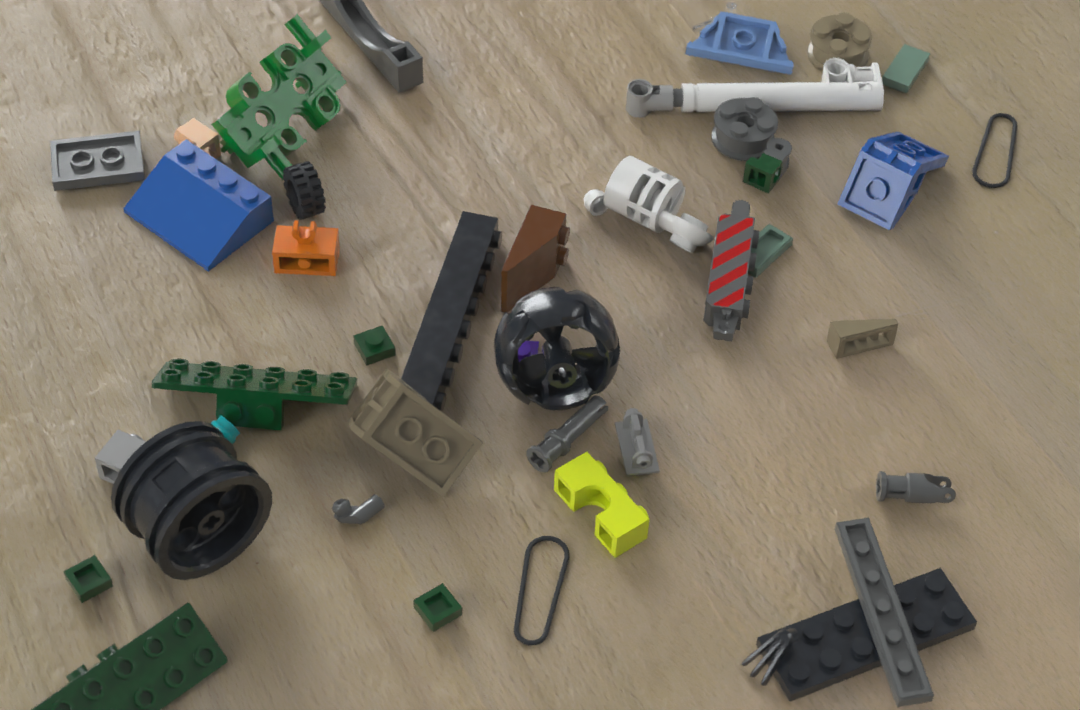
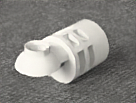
[604,156,714,253]

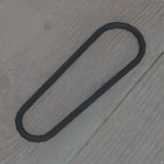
[972,113,1017,188]
[514,536,570,645]

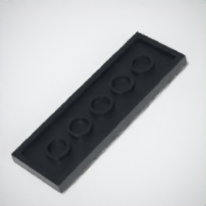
[756,568,977,702]

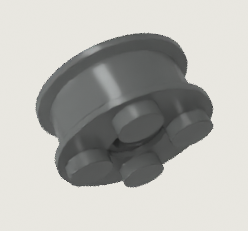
[711,97,778,161]

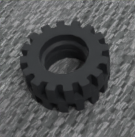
[283,161,326,220]

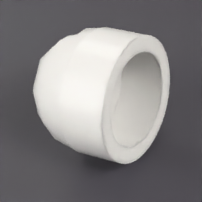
[584,189,608,216]

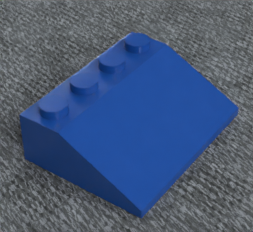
[123,139,274,272]

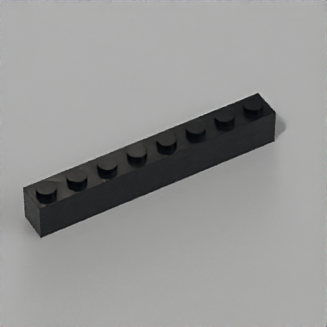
[401,211,502,412]

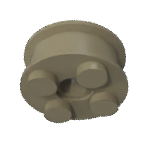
[808,13,872,71]

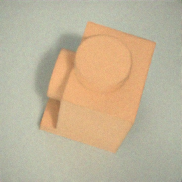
[174,118,221,159]

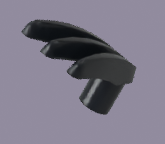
[741,628,799,686]

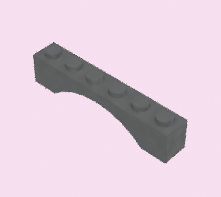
[319,0,423,93]

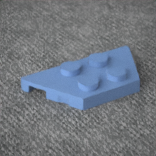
[685,11,793,75]

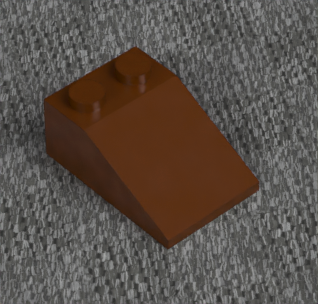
[501,205,570,313]

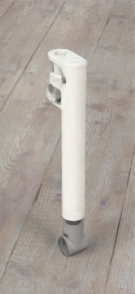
[626,58,884,118]

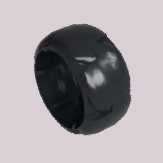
[494,287,620,410]

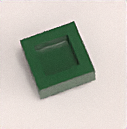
[353,325,396,366]
[63,555,113,603]
[413,583,463,632]

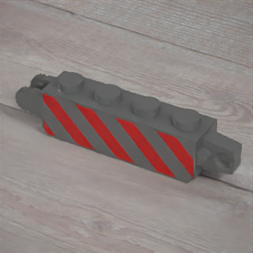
[703,199,759,342]

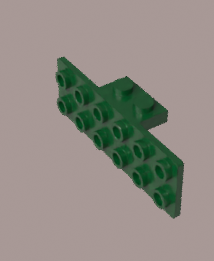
[152,358,357,430]
[31,603,228,710]

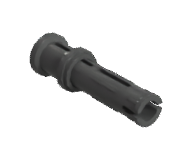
[526,395,608,473]

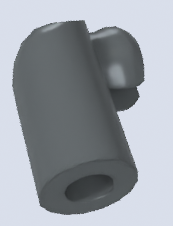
[332,494,385,524]

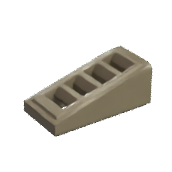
[827,319,899,359]

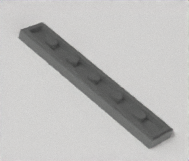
[835,517,934,707]

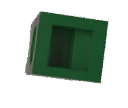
[743,138,792,194]

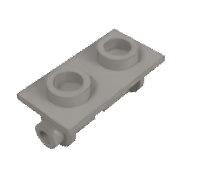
[615,408,660,476]

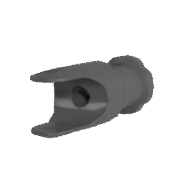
[876,471,956,503]

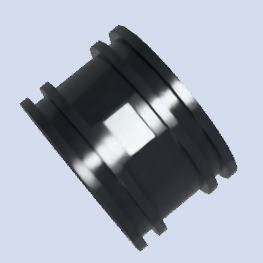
[111,421,272,580]

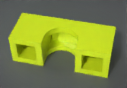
[554,452,650,558]

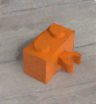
[272,220,340,276]

